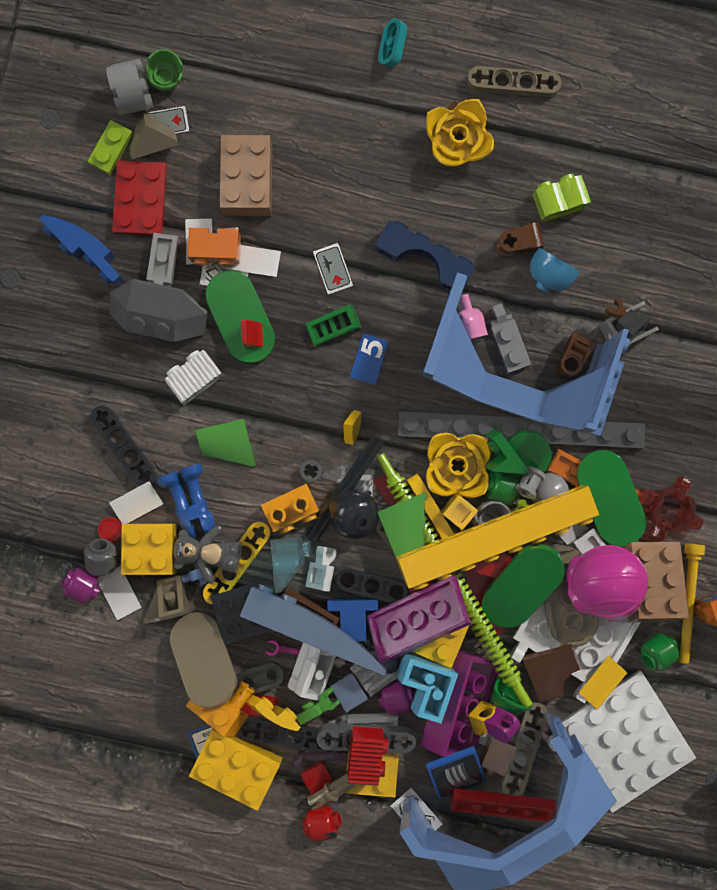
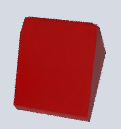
[241,319,264,348]
[300,760,334,794]

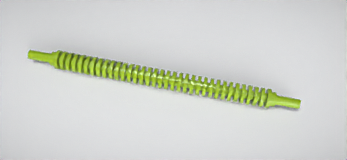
[376,453,533,707]

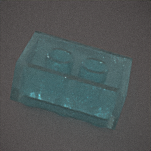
[270,536,312,593]

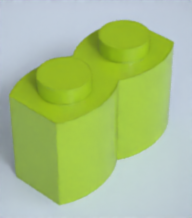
[533,174,591,222]

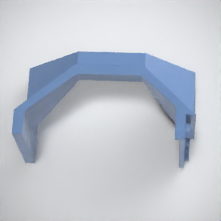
[422,272,630,436]
[400,712,617,890]

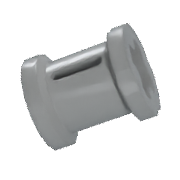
[515,466,546,499]

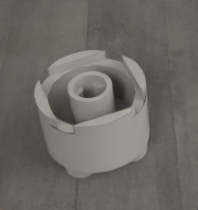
[106,58,154,115]

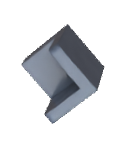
[330,673,368,713]

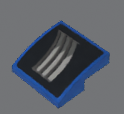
[426,746,486,799]

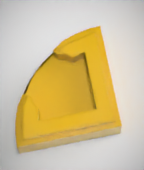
[343,410,362,445]

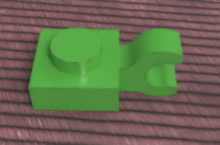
[296,688,341,725]

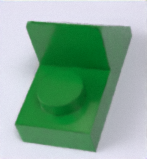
[485,429,529,474]

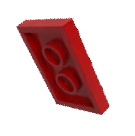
[112,160,167,236]

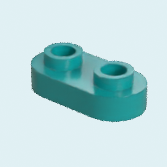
[378,18,407,68]

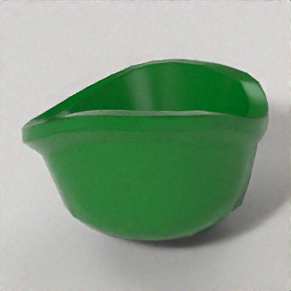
[490,676,532,717]

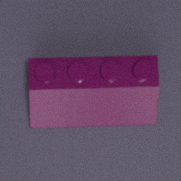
[420,650,499,757]

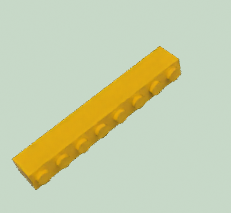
[395,485,599,590]

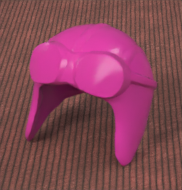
[566,545,649,622]

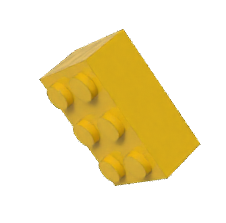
[189,728,282,811]

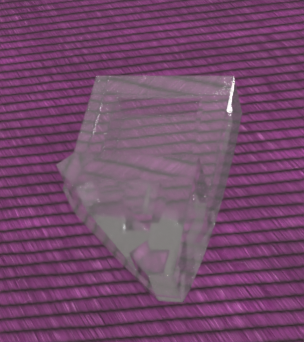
[321,462,376,493]

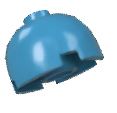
[530,248,580,293]

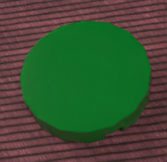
[507,430,552,479]

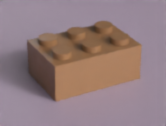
[220,135,272,216]
[622,542,689,623]

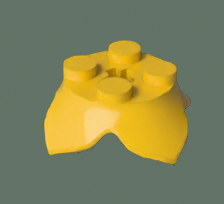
[426,99,494,167]
[426,433,491,498]

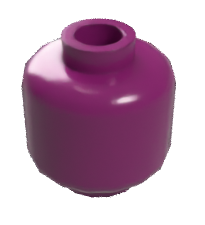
[61,567,101,604]
[378,680,416,715]

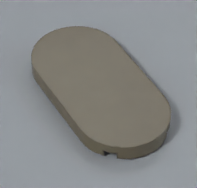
[543,546,599,647]
[170,612,237,709]

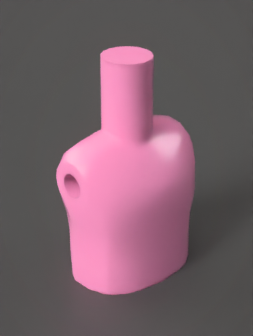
[458,294,488,340]

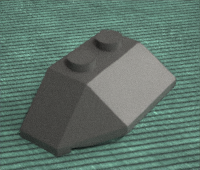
[109,279,207,342]

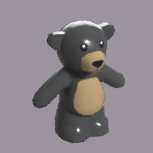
[173,525,242,584]

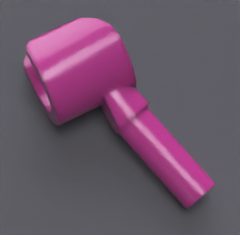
[265,640,301,656]

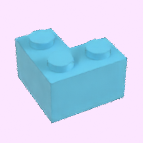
[395,653,458,724]

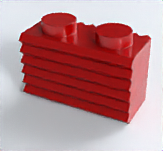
[347,726,388,786]

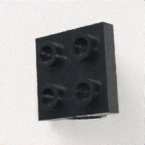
[210,581,272,645]

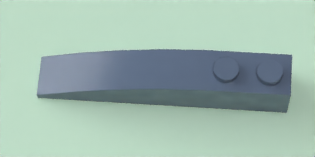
[240,584,386,676]

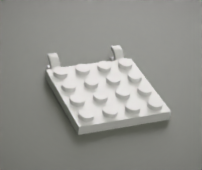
[510,603,641,703]
[545,670,696,813]

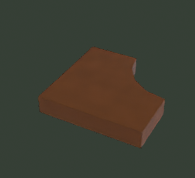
[523,644,580,702]

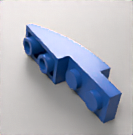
[39,215,125,287]

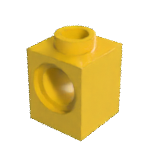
[441,493,478,530]

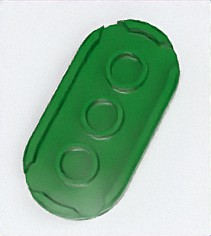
[206,270,275,364]
[576,450,646,547]
[482,544,565,628]

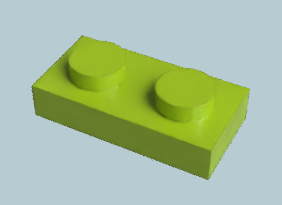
[87,120,133,176]

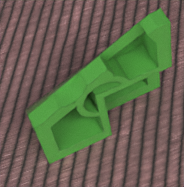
[195,419,256,467]
[377,492,427,556]

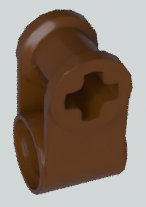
[495,222,545,258]
[556,330,597,379]

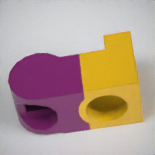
[468,700,521,743]

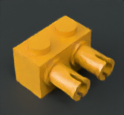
[261,484,320,535]
[186,682,255,737]

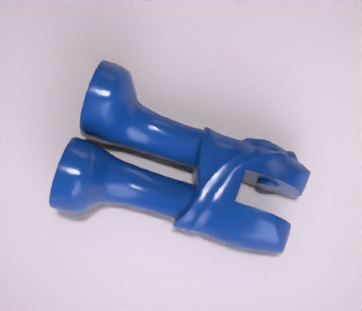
[156,463,215,538]

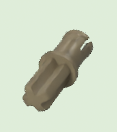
[308,774,355,810]

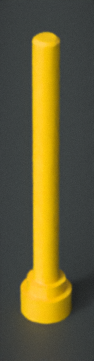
[679,543,705,664]

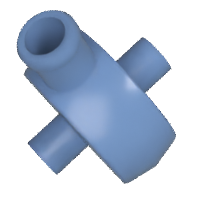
[181,563,211,585]

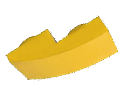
[246,695,301,731]

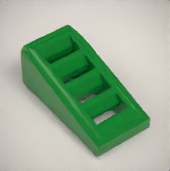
[305,305,362,346]

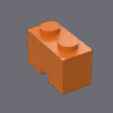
[188,228,241,267]

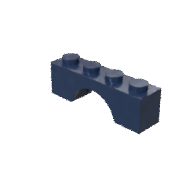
[375,220,475,292]

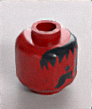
[303,805,342,843]

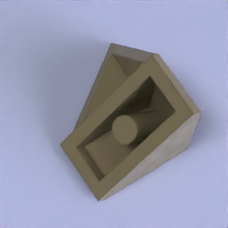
[129,110,179,159]
[143,575,190,624]

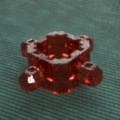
[638,476,704,542]

